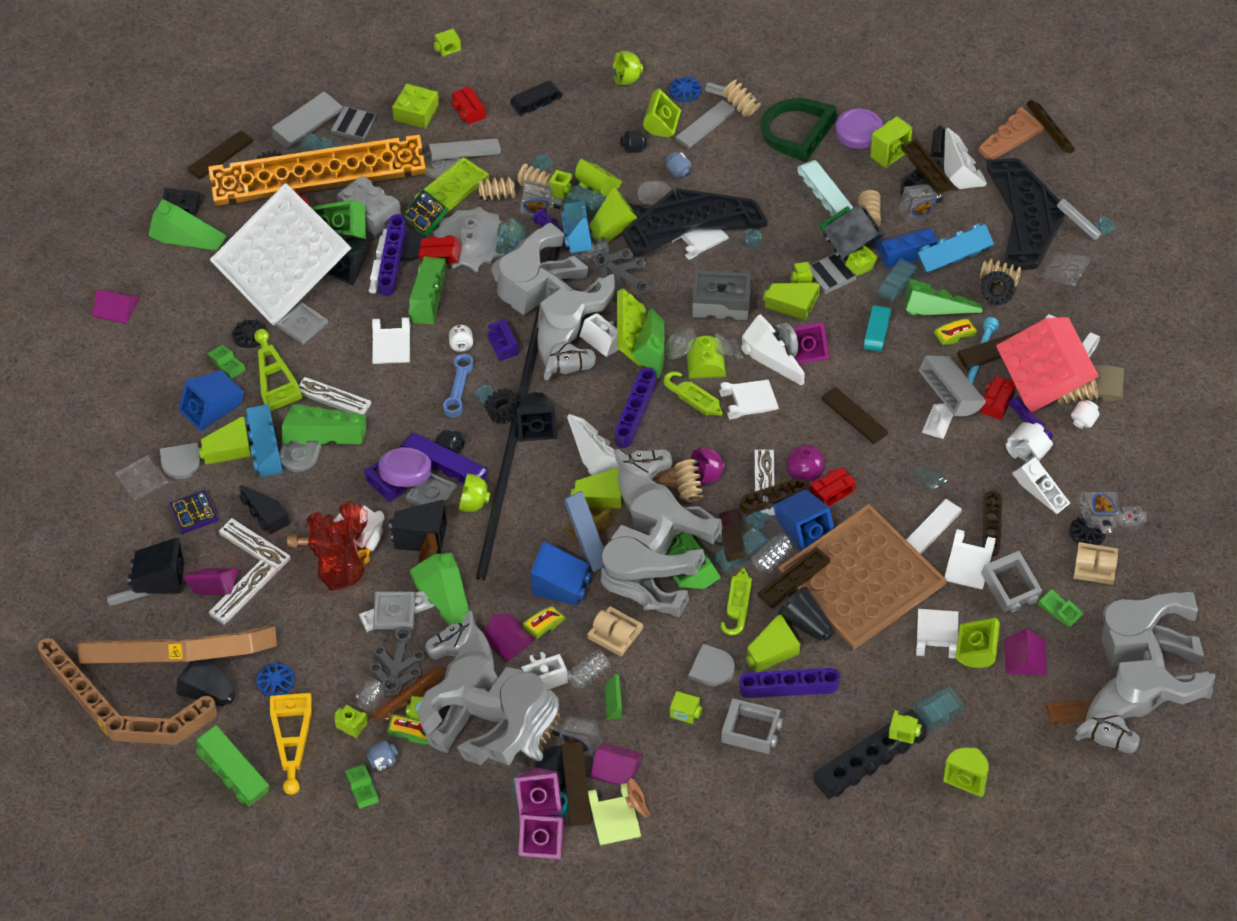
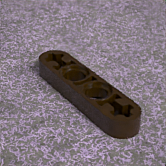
[739,478,808,514]
[982,491,1002,557]

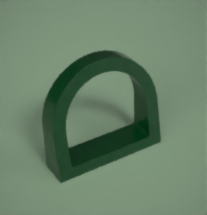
[760,98,838,163]

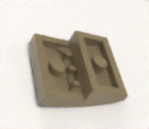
[1086,365,1125,401]

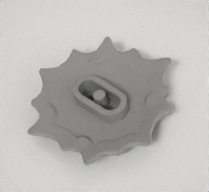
[433,207,514,272]

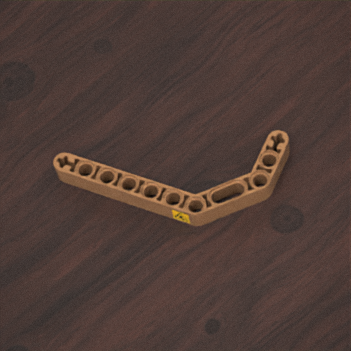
[77,626,277,664]
[38,638,217,744]

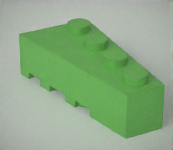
[311,200,366,239]
[408,257,447,324]
[282,404,366,444]
[196,725,269,807]

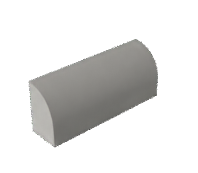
[272,91,343,148]
[918,356,986,416]

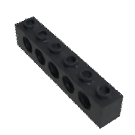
[813,709,927,799]

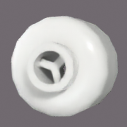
[449,325,473,352]
[1071,400,1099,429]

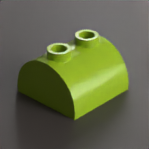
[643,89,681,137]
[575,159,623,198]
[686,336,726,379]
[955,618,1000,668]
[943,748,989,797]

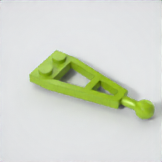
[254,329,303,412]

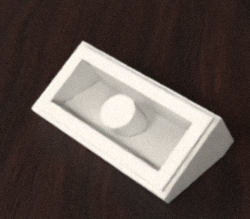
[922,403,953,439]

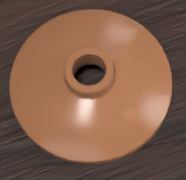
[626,778,650,818]

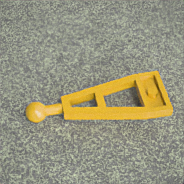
[270,693,312,795]

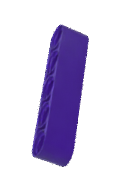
[377,214,407,296]
[615,367,656,448]
[399,433,488,484]
[739,668,839,698]

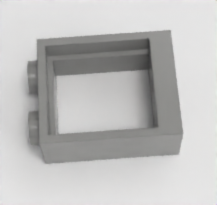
[981,551,1042,613]
[721,699,783,754]

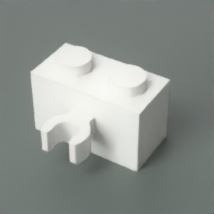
[580,313,618,357]
[522,652,568,690]

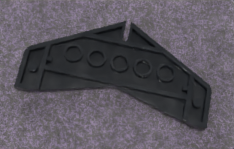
[986,158,1066,270]
[624,188,768,257]

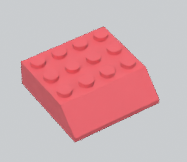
[996,317,1099,413]

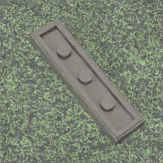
[676,100,735,149]
[429,138,501,160]

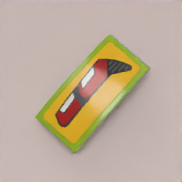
[934,319,977,345]
[523,606,566,639]

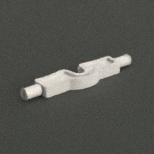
[369,229,387,293]

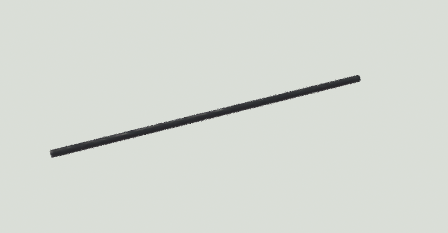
[476,246,561,580]

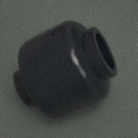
[620,130,647,153]
[435,430,465,454]

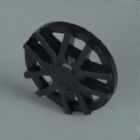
[232,319,266,348]
[1069,517,1106,545]

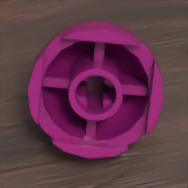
[786,445,825,482]
[690,447,725,486]

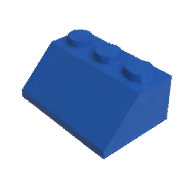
[873,228,938,268]

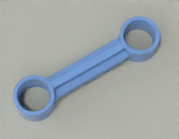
[443,354,474,418]

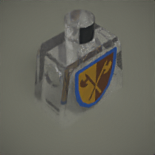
[519,180,562,215]
[898,185,942,223]
[1077,492,1120,534]
[552,716,603,759]

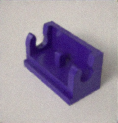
[487,318,518,361]
[364,462,406,503]

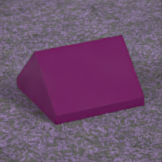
[92,289,140,324]
[792,322,829,364]
[184,568,238,595]
[483,613,536,662]
[1004,628,1047,675]
[590,743,643,786]
[518,814,564,859]

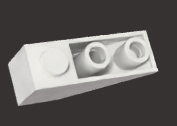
[1012,457,1070,514]

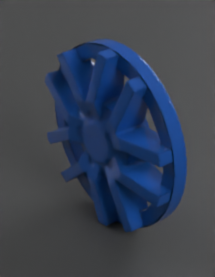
[669,76,701,102]
[256,662,295,697]

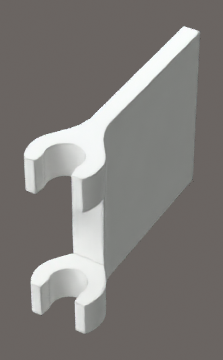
[671,229,729,260]
[372,317,410,364]
[719,380,779,420]
[944,529,996,590]
[916,609,958,658]

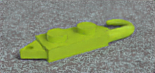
[663,371,723,416]
[721,568,752,635]

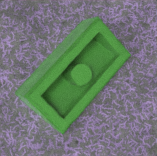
[605,674,622,720]

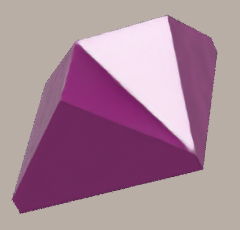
[515,767,562,815]

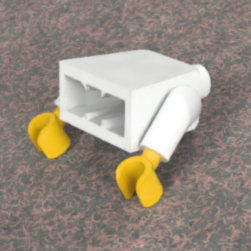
[324,506,384,564]

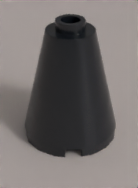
[778,586,833,641]

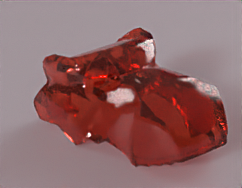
[307,501,368,591]

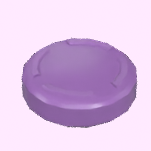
[835,108,883,149]
[378,447,431,488]

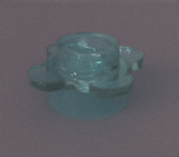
[532,154,554,171]
[1095,217,1116,235]
[744,228,762,248]
[475,385,493,404]
[746,511,769,529]

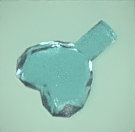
[916,466,947,490]

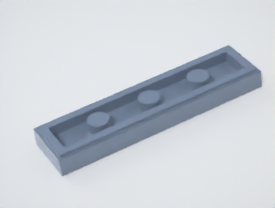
[563,491,604,572]

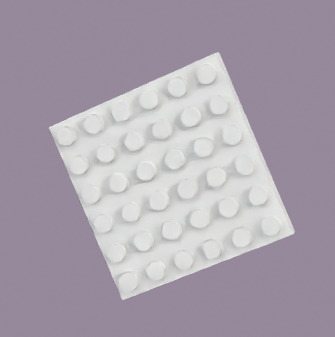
[210,183,351,326]

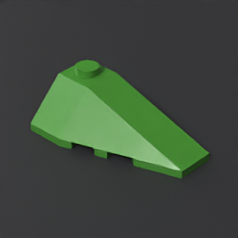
[148,199,227,251]
[904,278,983,315]
[632,309,664,378]
[668,532,721,589]
[410,553,469,626]

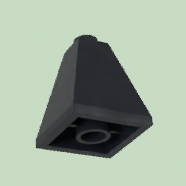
[326,237,369,286]
[517,392,557,442]
[176,659,236,706]

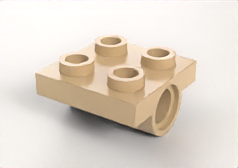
[1073,542,1118,585]
[587,606,643,657]

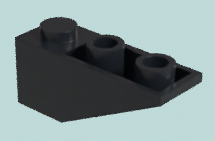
[239,485,290,535]

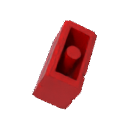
[451,86,486,125]
[419,235,461,264]
[980,376,1016,420]
[810,467,855,507]

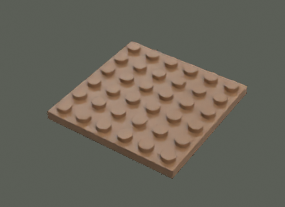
[778,504,946,650]

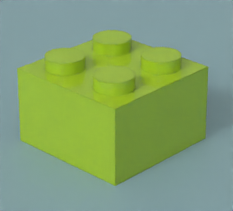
[392,84,439,129]
[870,116,912,168]

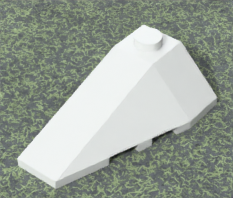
[944,128,987,189]
[741,314,805,385]
[567,414,624,475]

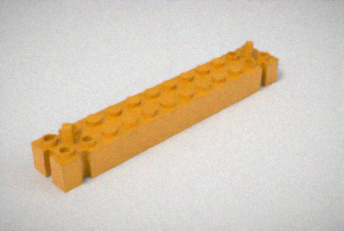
[208,135,426,206]

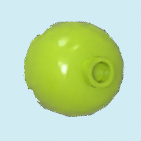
[613,51,643,85]
[458,473,490,513]

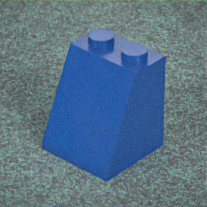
[179,371,244,432]
[773,489,834,552]
[531,542,592,606]

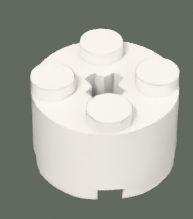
[1006,423,1053,463]

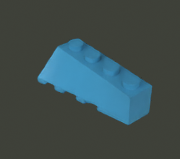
[561,201,592,253]
[917,223,994,275]
[244,404,283,477]

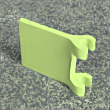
[588,783,641,845]

